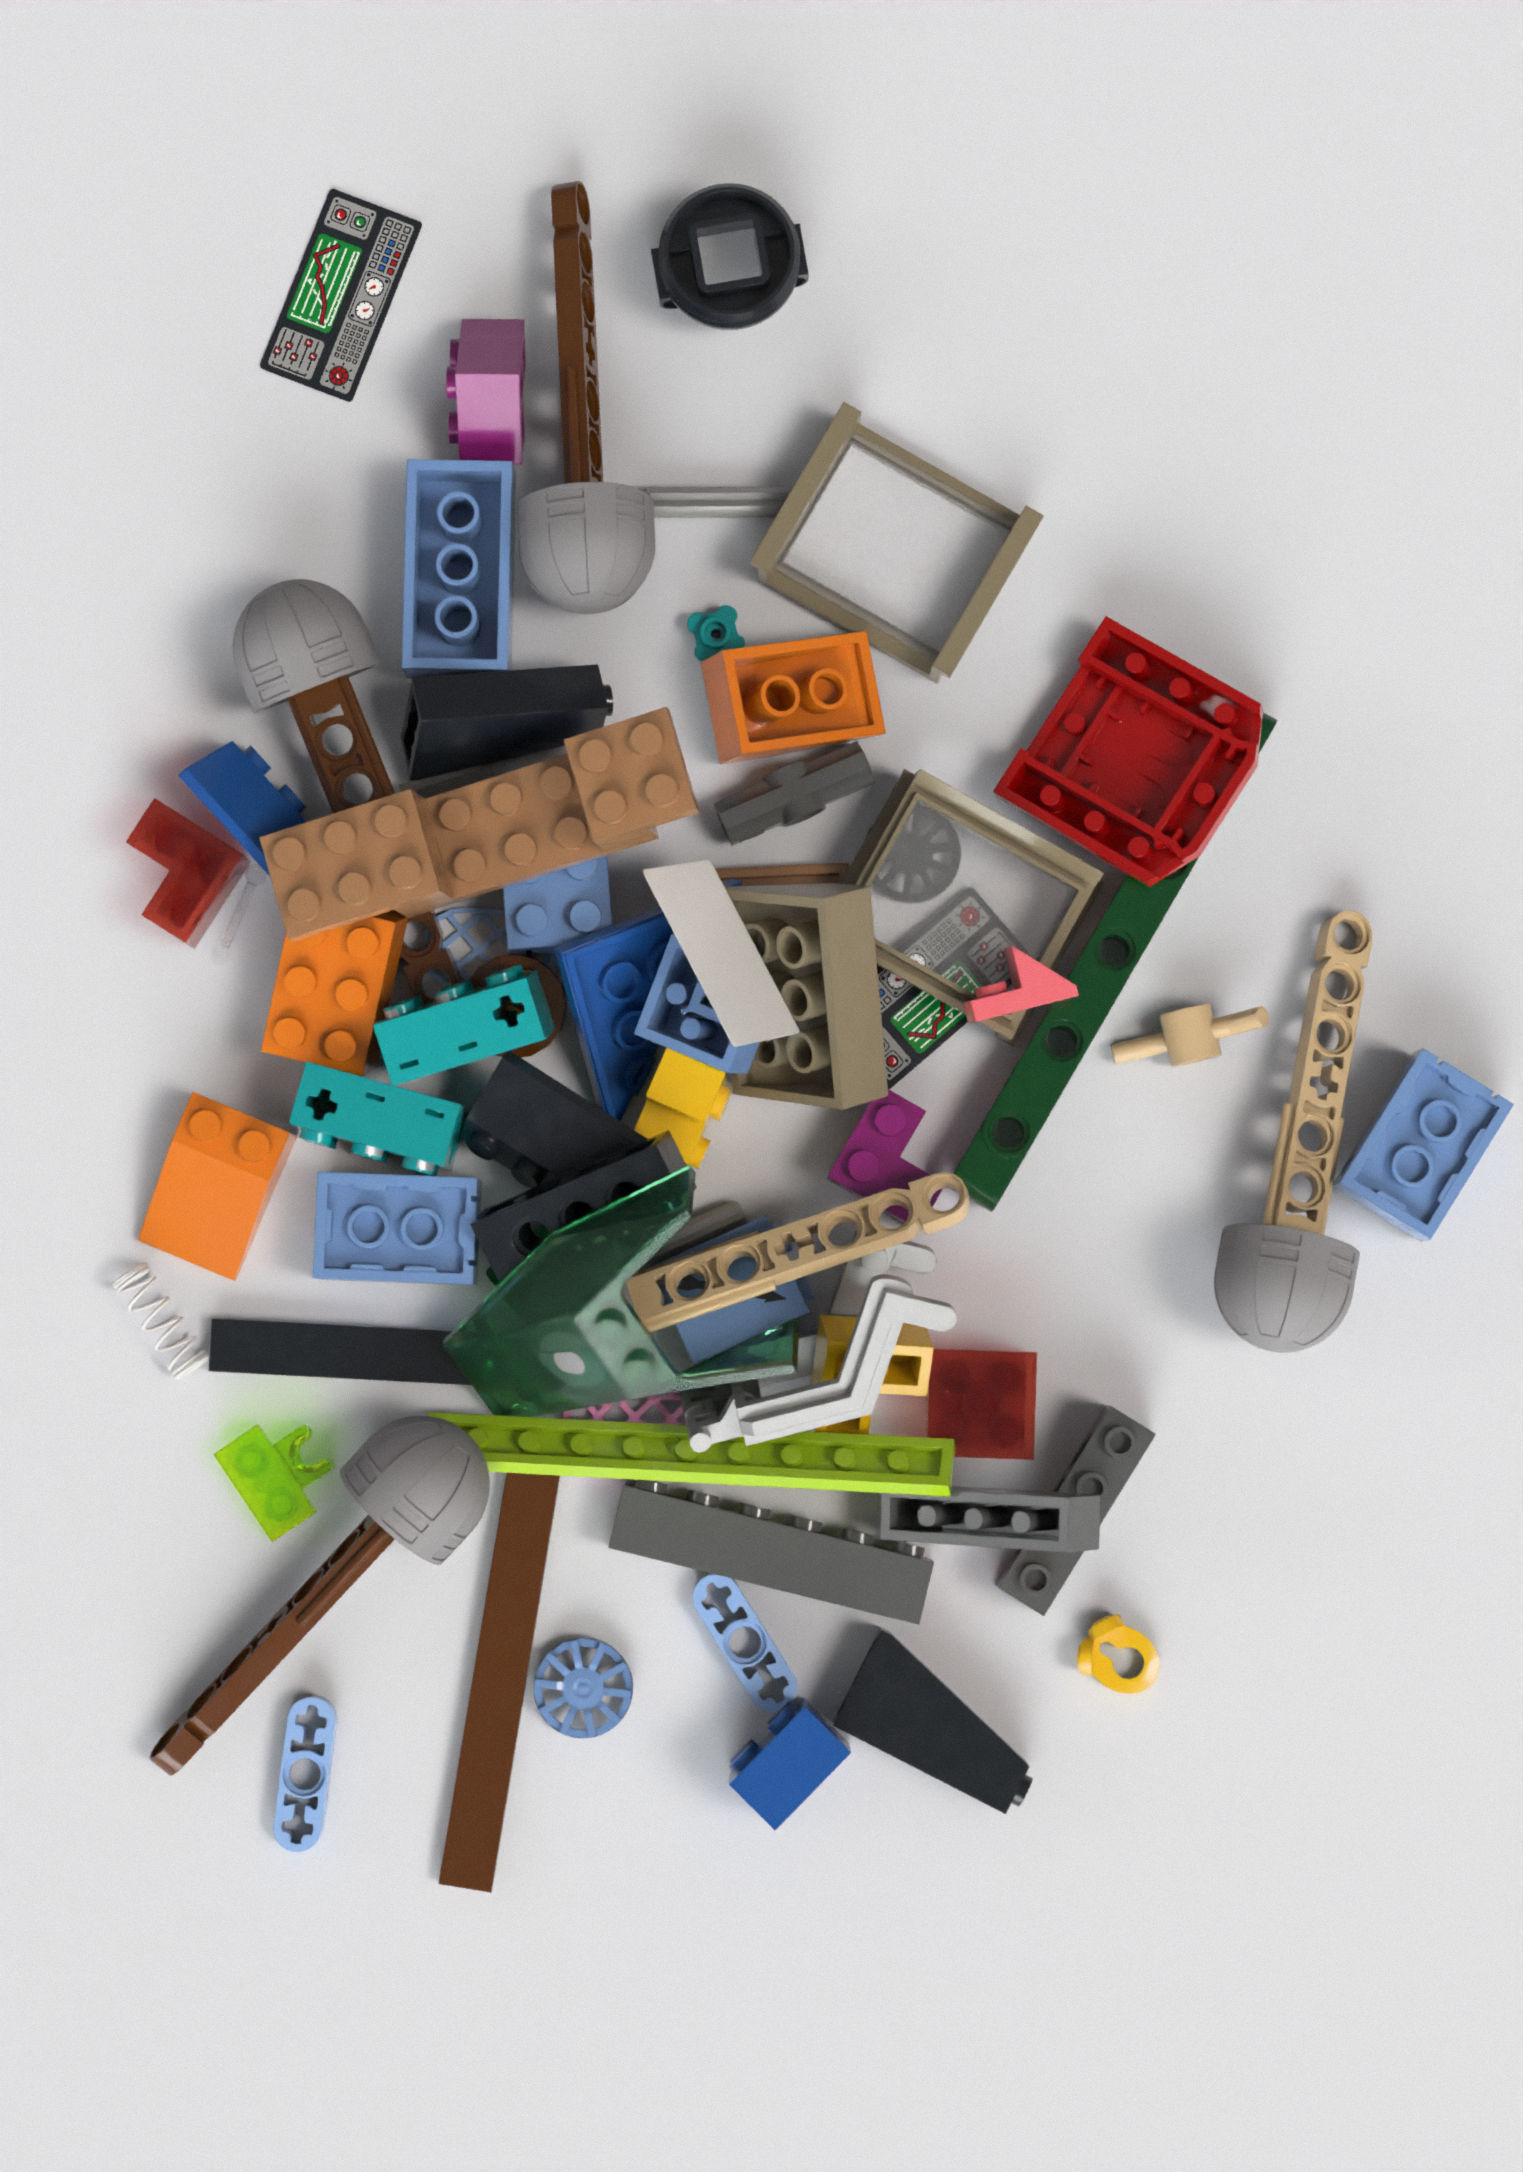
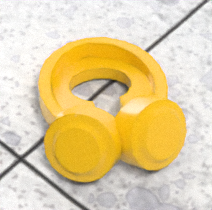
[1077,1614,1159,1694]

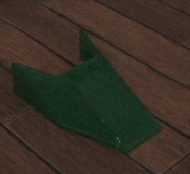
[443,1165,799,1417]

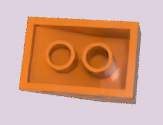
[701,631,886,765]
[138,1092,297,1281]

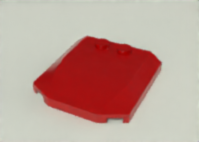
[993,616,1263,887]

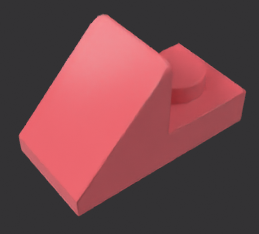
[963,946,1079,1023]

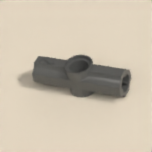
[714,741,875,846]

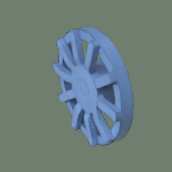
[534,1638,633,1738]

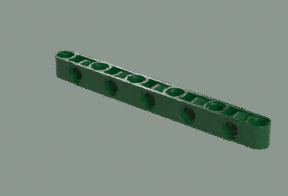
[952,712,1278,1212]

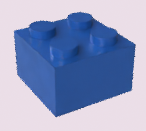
[729,1699,851,1830]

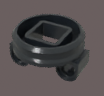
[651,183,809,330]

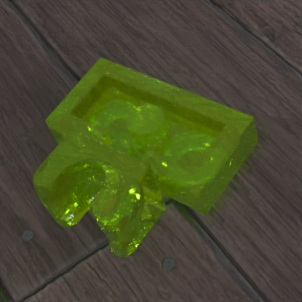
[213,1424,336,1542]

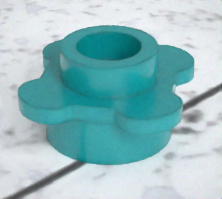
[687,605,745,662]

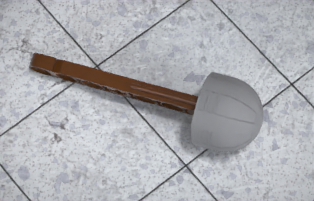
[517,181,655,614]
[233,579,461,1004]
[149,1416,490,1776]

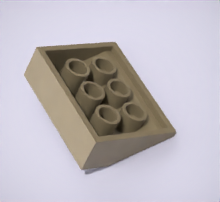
[724,883,888,1110]

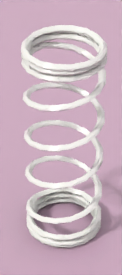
[112,1263,209,1380]

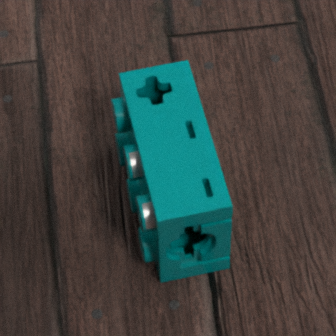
[373,964,556,1086]
[289,1061,469,1176]

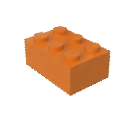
[261,911,408,1077]

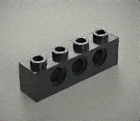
[470,1130,697,1281]

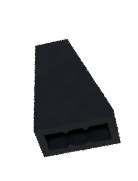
[401,664,613,780]
[833,1627,1033,1814]

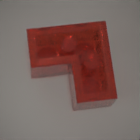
[126,798,251,950]

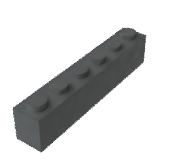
[608,1480,934,1625]

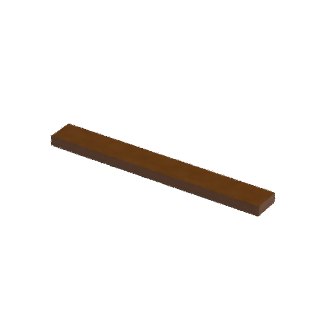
[439,1473,560,1893]

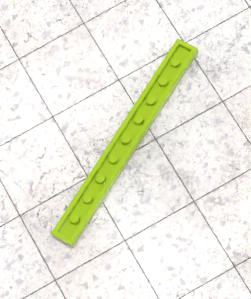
[428,1412,956,1497]

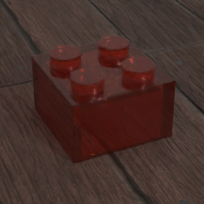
[925,1349,1037,1460]

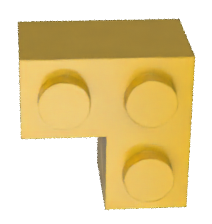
[634,1048,732,1169]
[811,1315,934,1434]

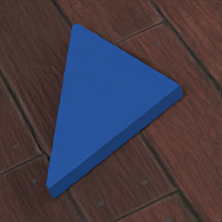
[554,878,743,1121]

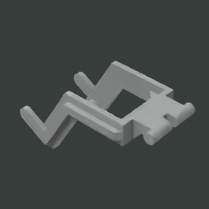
[680,1229,958,1452]

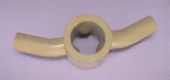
[1111,1003,1269,1067]

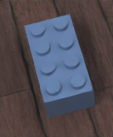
[402,459,516,679]

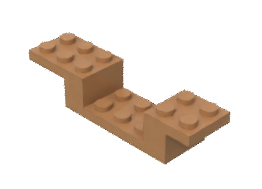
[259,707,700,942]

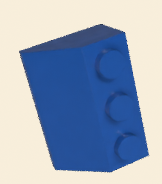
[178,741,306,876]

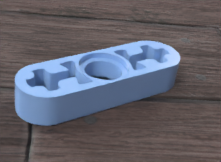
[693,1573,797,1712]
[273,1695,338,1852]

